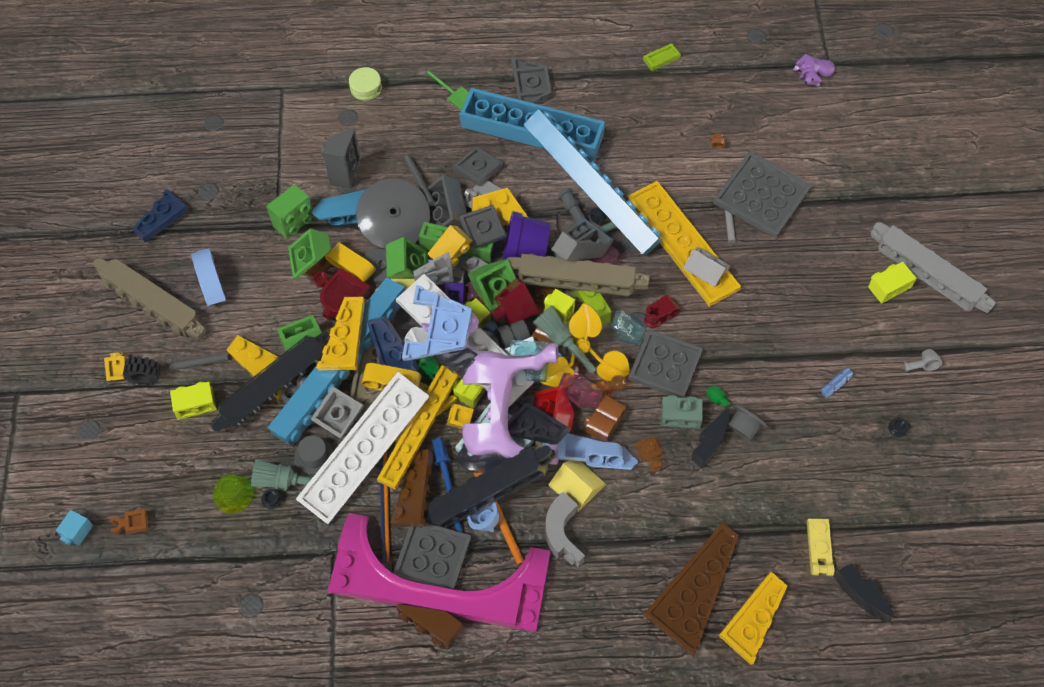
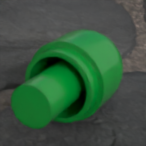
[706,385,731,409]

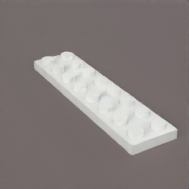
[396,274,534,408]
[296,372,429,524]

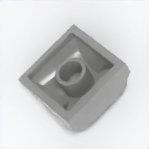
[311,387,364,439]

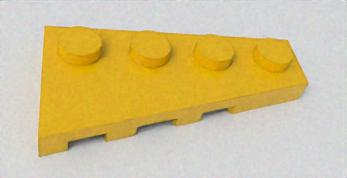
[316,297,365,371]

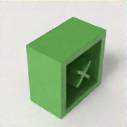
[266,184,314,239]

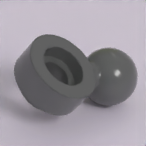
[281,375,308,404]

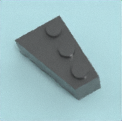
[551,218,613,261]

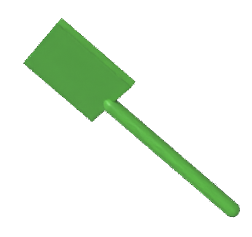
[427,70,469,110]

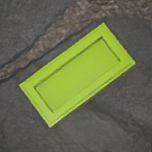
[643,43,681,71]

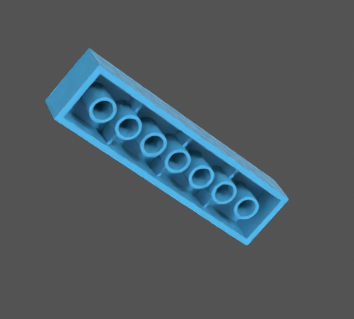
[460,88,605,161]

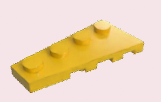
[226,335,298,402]
[718,572,787,665]

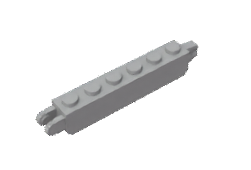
[871,222,996,313]

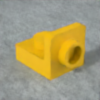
[104,352,128,381]

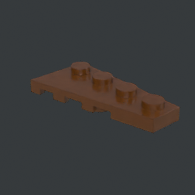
[390,450,433,527]

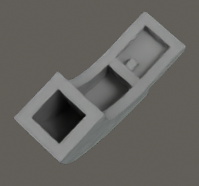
[545,492,585,568]

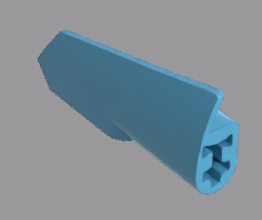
[311,189,396,226]

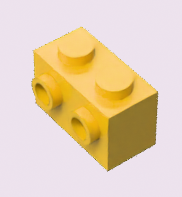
[428,225,473,268]

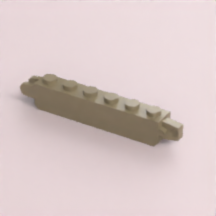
[507,254,649,296]
[93,258,206,340]

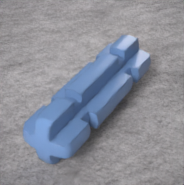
[821,368,853,397]

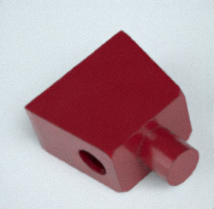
[490,278,539,324]

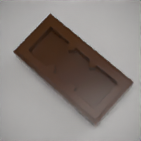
[531,285,557,318]

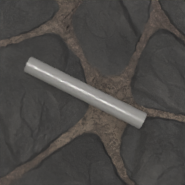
[725,210,736,243]

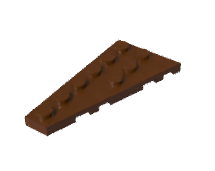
[644,522,739,658]

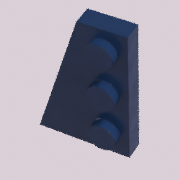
[133,189,189,242]
[367,316,420,371]

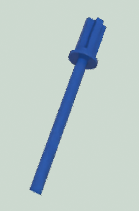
[432,437,462,533]

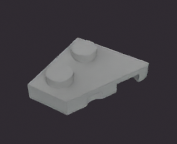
[413,252,454,285]

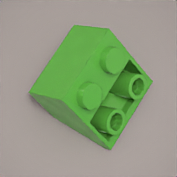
[277,315,322,351]

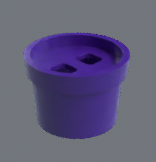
[503,211,550,260]

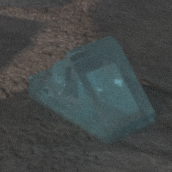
[611,310,645,346]

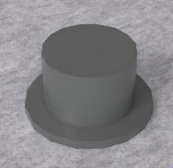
[728,404,768,441]
[294,436,334,475]

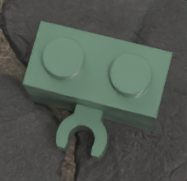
[661,395,702,429]

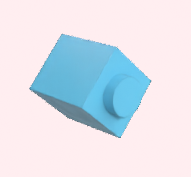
[56,510,93,546]

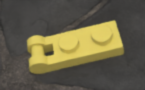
[807,519,834,576]

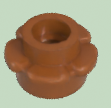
[710,134,727,148]

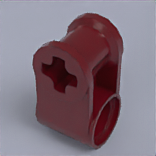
[644,295,681,328]

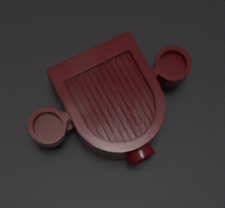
[313,268,372,321]

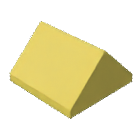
[549,460,606,512]

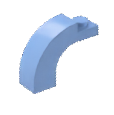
[191,248,226,306]

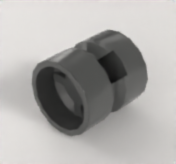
[496,320,530,349]

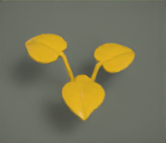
[540,303,630,387]

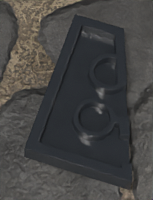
[508,402,570,444]

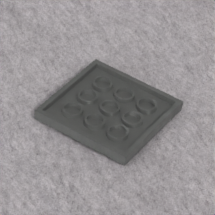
[713,151,812,239]

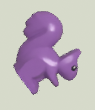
[793,54,835,87]

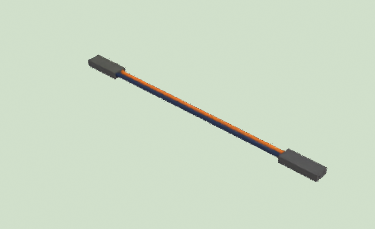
[379,451,393,573]

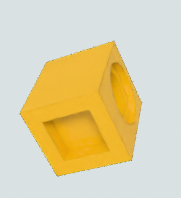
[446,404,474,430]

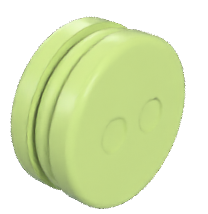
[349,67,382,101]

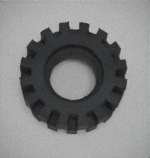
[122,356,161,385]

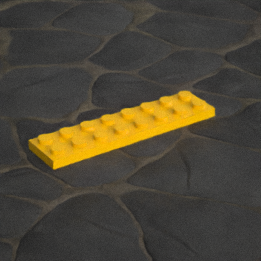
[627,181,741,307]

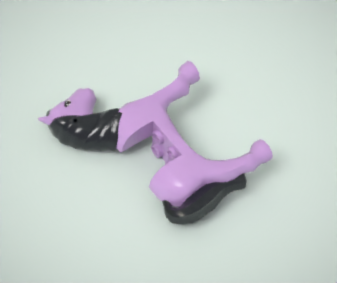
[421,314,558,473]

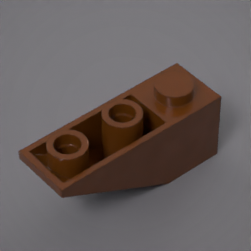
[396,604,463,650]

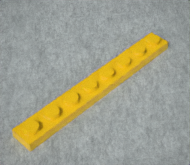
[377,365,459,490]

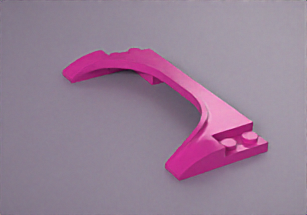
[328,513,551,633]

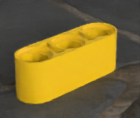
[325,242,376,282]
[361,363,421,391]

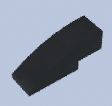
[691,408,730,470]
[833,563,895,623]

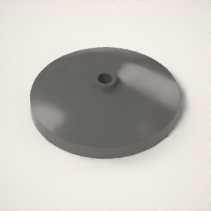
[356,179,430,249]

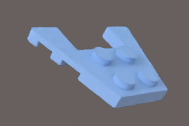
[402,285,473,361]

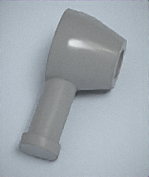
[904,349,942,372]

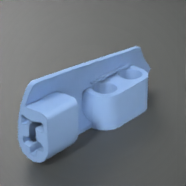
[543,433,639,470]

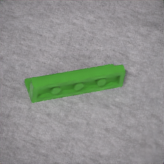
[419,222,495,264]

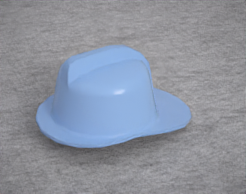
[467,502,500,532]

